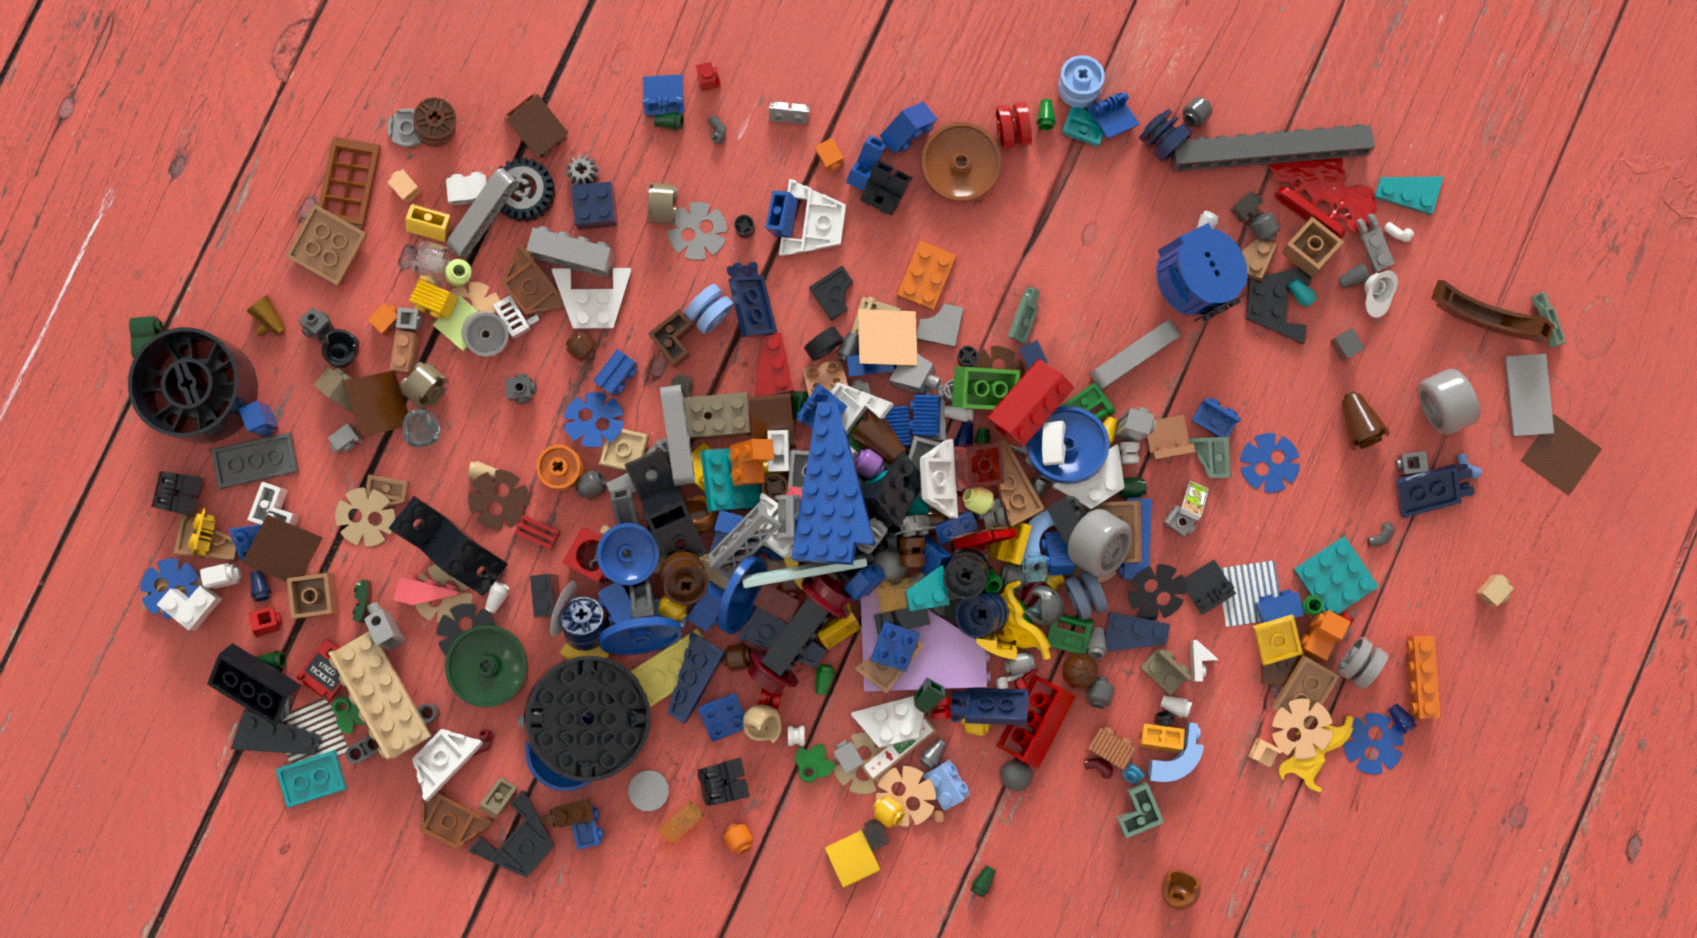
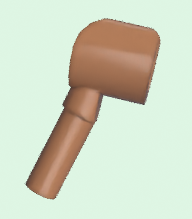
[917,808,945,822]

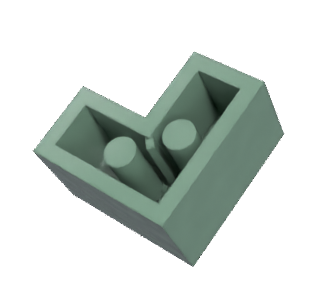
[1115,782,1164,839]

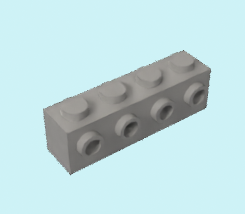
[1114,407,1156,442]

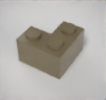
[314,366,354,414]

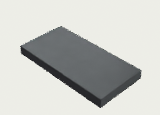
[211,432,299,489]

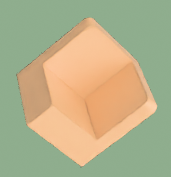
[1248,738,1283,767]

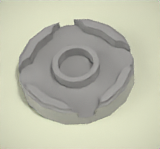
[387,108,422,148]
[628,770,669,811]

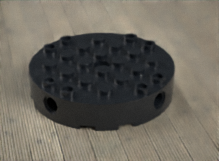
[523,656,651,782]

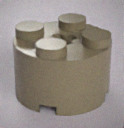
[647,182,678,224]
[400,362,449,410]

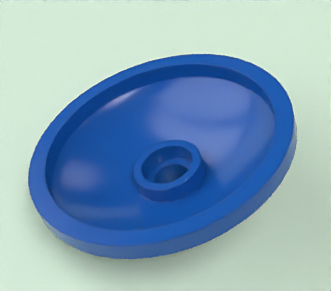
[597,523,659,585]

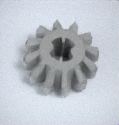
[565,154,599,185]
[856,518,888,554]

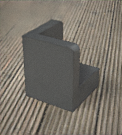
[1330,328,1364,361]

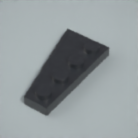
[231,710,323,755]

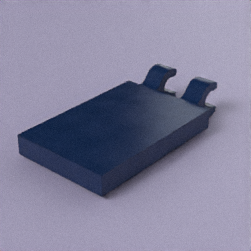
[727,262,777,337]
[1395,464,1475,518]
[951,688,1028,726]

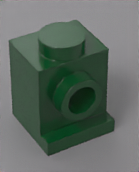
[914,677,945,713]

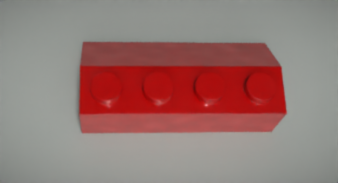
[986,359,1074,447]
[996,674,1076,769]

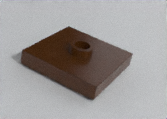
[1261,645,1304,685]

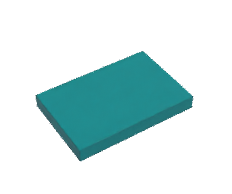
[275,750,348,808]

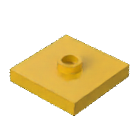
[1253,614,1303,666]

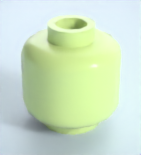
[444,259,472,287]
[963,485,994,515]

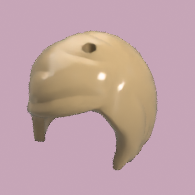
[743,705,782,743]

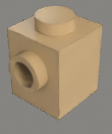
[1476,575,1514,607]

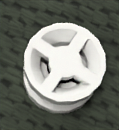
[788,726,805,746]

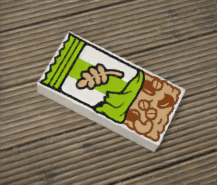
[1180,481,1209,521]

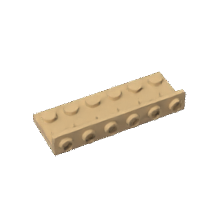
[328,631,431,760]

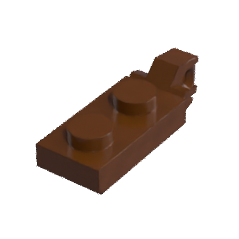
[540,799,594,828]

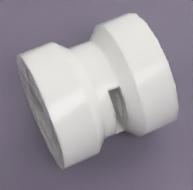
[1119,442,1140,464]

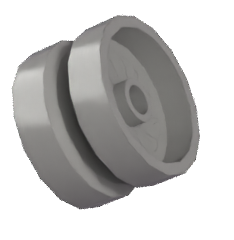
[461,310,509,357]
[1337,637,1388,690]

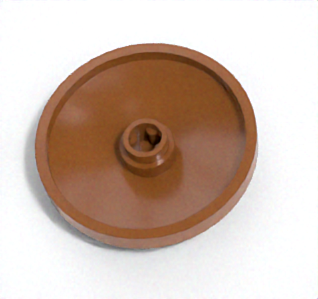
[921,122,1001,202]

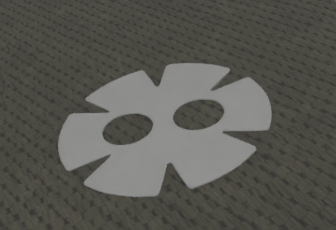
[668,202,727,260]

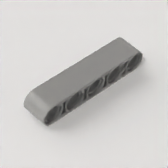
[446,168,518,258]
[1090,319,1181,390]
[660,384,696,486]

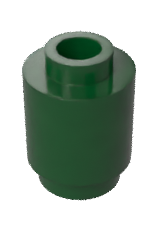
[1117,477,1147,498]

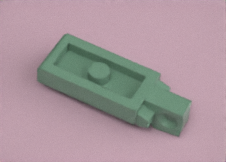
[1007,287,1040,344]
[1532,292,1566,348]

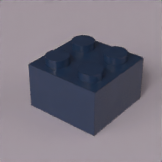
[571,181,618,230]

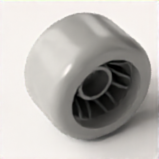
[1417,368,1480,435]
[1068,509,1133,577]

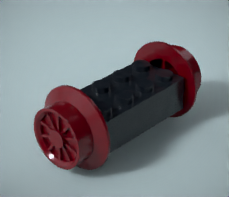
[747,574,852,695]

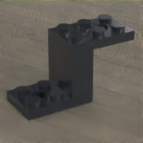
[624,448,707,559]
[860,453,921,527]
[389,496,508,596]

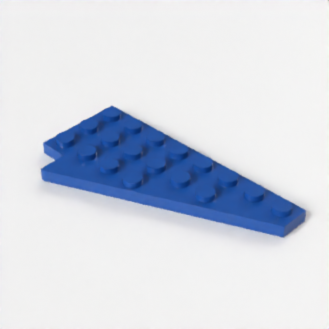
[791,402,875,565]

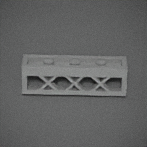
[708,502,781,578]

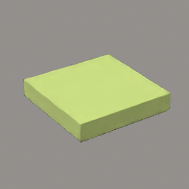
[433,295,477,352]

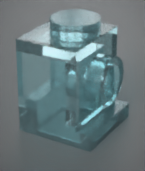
[1022,552,1048,583]

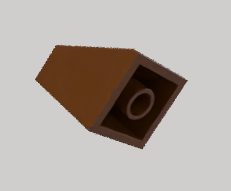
[504,93,568,157]
[749,393,796,450]

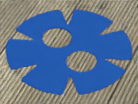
[564,392,624,447]
[1240,433,1300,493]
[140,559,199,619]
[1343,713,1404,774]

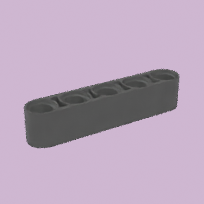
[345,703,440,764]

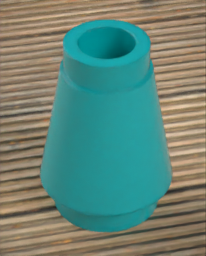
[1288,278,1317,308]

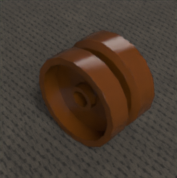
[660,551,709,605]

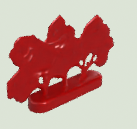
[1269,158,1377,239]

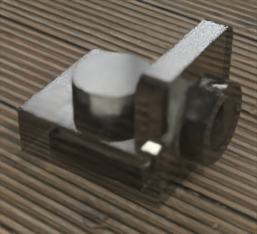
[861,818,890,851]

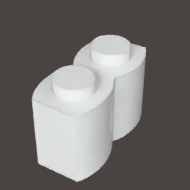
[446,172,488,205]
[200,563,242,589]

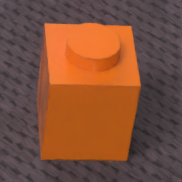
[815,138,844,172]
[368,303,398,337]

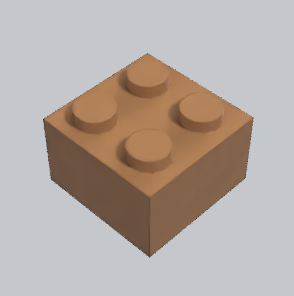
[1282,217,1344,278]
[287,573,339,619]

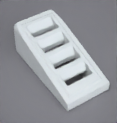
[494,296,531,339]

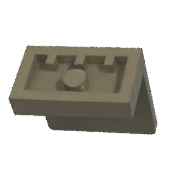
[1140,649,1192,695]

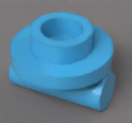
[1122,761,1145,784]

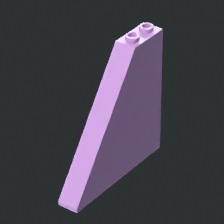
[861,581,991,691]

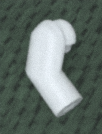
[1383,222,1414,243]

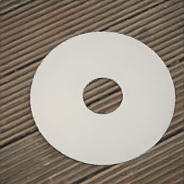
[550,581,577,637]

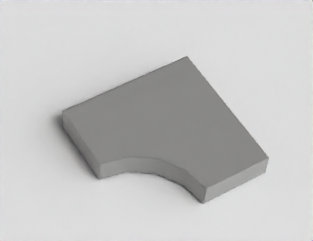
[916,304,963,347]

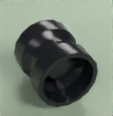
[734,215,755,238]

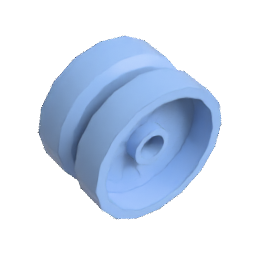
[1058,55,1105,108]
[684,284,735,335]

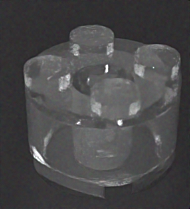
[411,241,455,286]

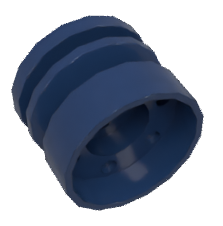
[1139,109,1193,163]
[955,591,1009,638]
[560,597,607,651]

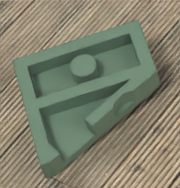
[1189,436,1232,478]

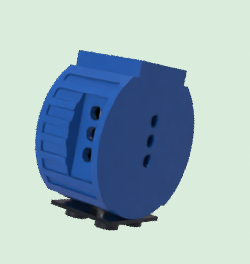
[1156,223,1248,321]

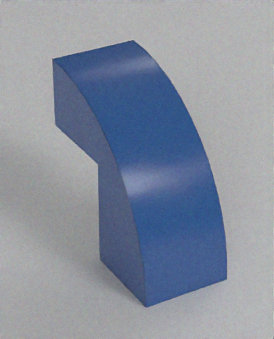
[846,134,887,191]
[847,355,897,376]

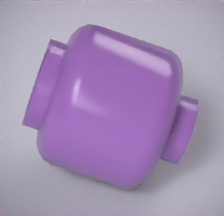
[854,449,884,479]

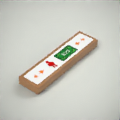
[860,715,937,782]

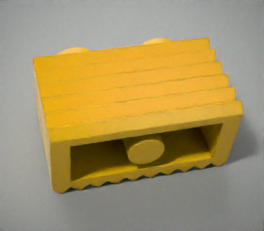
[405,204,451,242]
[409,280,459,319]

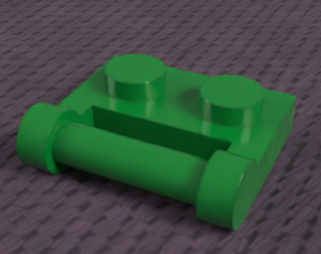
[1062,382,1116,420]
[1047,614,1094,654]

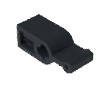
[874,608,930,635]

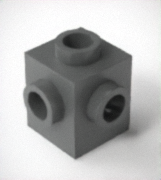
[298,307,334,343]
[505,374,537,404]

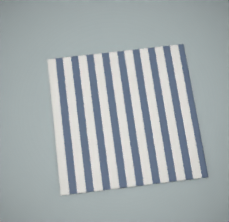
[1220,560,1280,627]

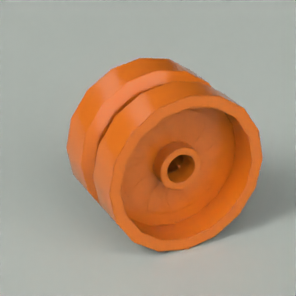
[536,444,585,491]

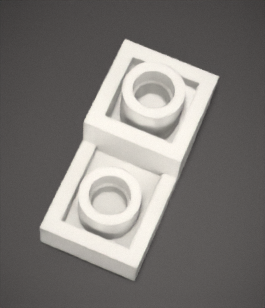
[1042,421,1066,466]

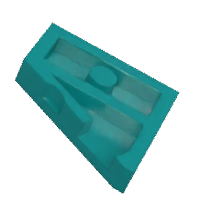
[1061,106,1104,147]
[905,566,950,612]

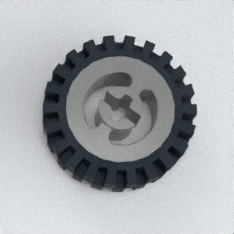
[498,157,555,222]

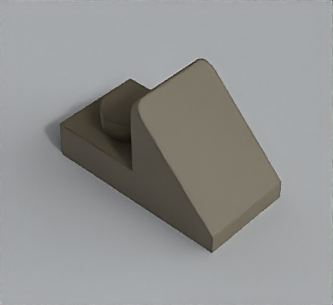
[478,777,517,819]

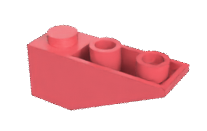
[393,573,463,605]

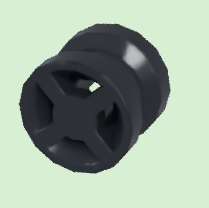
[957,346,978,367]

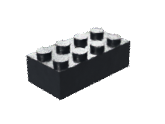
[207,643,301,726]

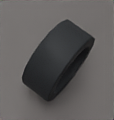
[804,326,843,361]

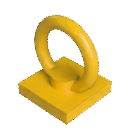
[817,602,862,650]

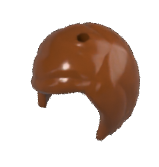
[686,495,719,533]
[1161,869,1201,910]

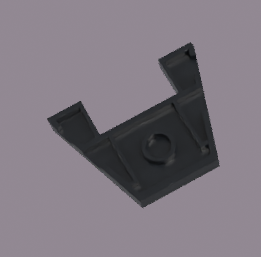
[1245,268,1311,344]
[468,790,555,878]

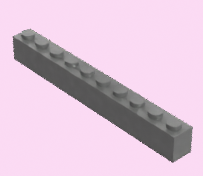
[1170,124,1375,172]

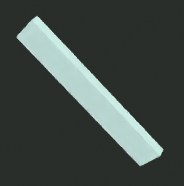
[742,554,867,588]

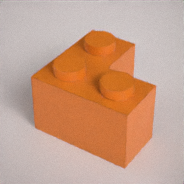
[729,439,774,486]
[1300,610,1350,663]

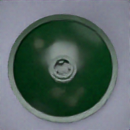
[445,625,528,707]

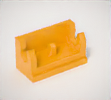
[1138,724,1185,753]

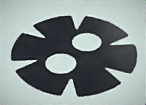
[1128,564,1186,620]
[437,604,496,656]

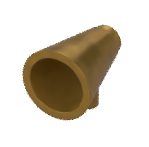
[246,295,286,336]

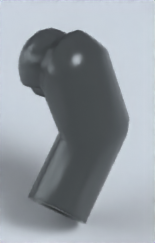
[708,115,727,144]
[1367,522,1395,547]

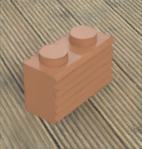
[389,330,420,375]
[1087,726,1136,770]

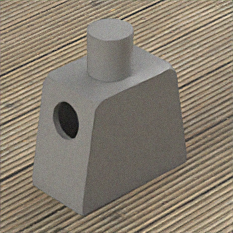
[889,353,942,395]
[364,602,406,651]

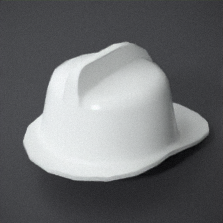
[1364,270,1398,318]

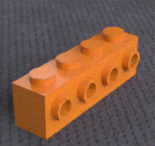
[1406,635,1440,719]

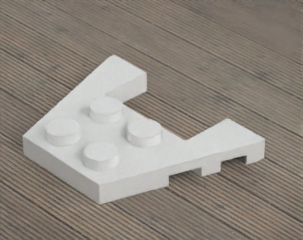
[779,179,846,256]
[552,268,631,329]
[831,382,894,459]

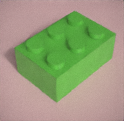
[952,366,1020,410]

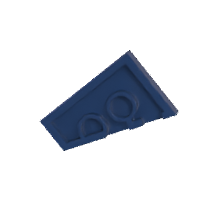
[1105,612,1170,651]

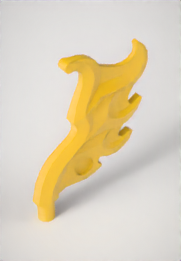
[984,581,1051,660]
[1278,716,1354,792]

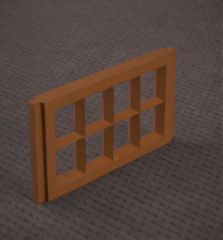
[318,137,381,230]

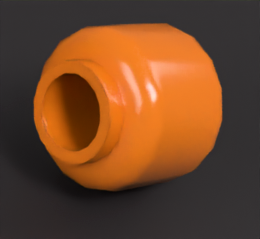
[723,823,754,855]

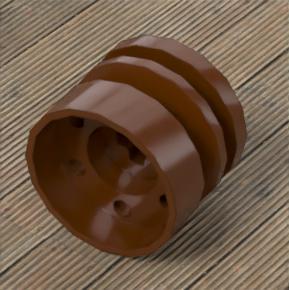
[413,97,456,147]

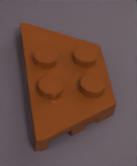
[501,244,565,315]
[420,788,494,850]

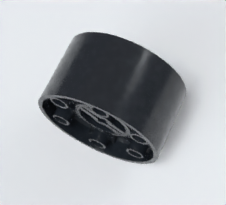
[128,327,258,444]

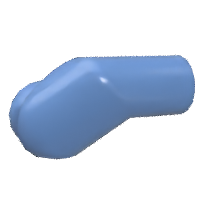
[1456,453,1482,479]

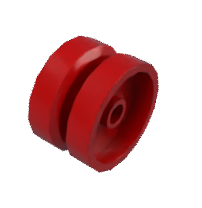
[996,101,1032,150]

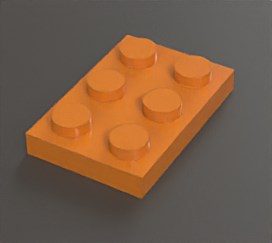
[897,240,957,311]

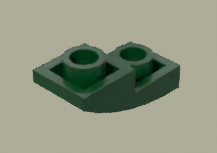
[352,579,372,623]

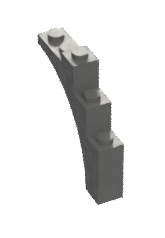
[611,487,655,619]

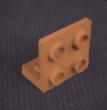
[802,359,848,397]
[1147,415,1195,461]

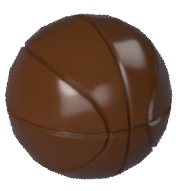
[1062,653,1098,689]

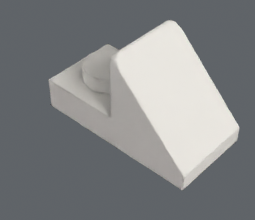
[767,430,791,471]
[1190,640,1218,681]

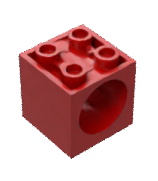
[562,527,623,584]

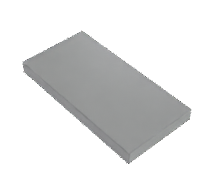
[1504,354,1554,437]

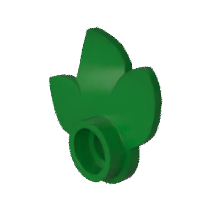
[332,697,366,734]
[795,744,835,783]

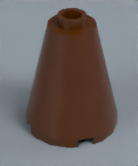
[1342,392,1390,450]
[851,412,906,464]

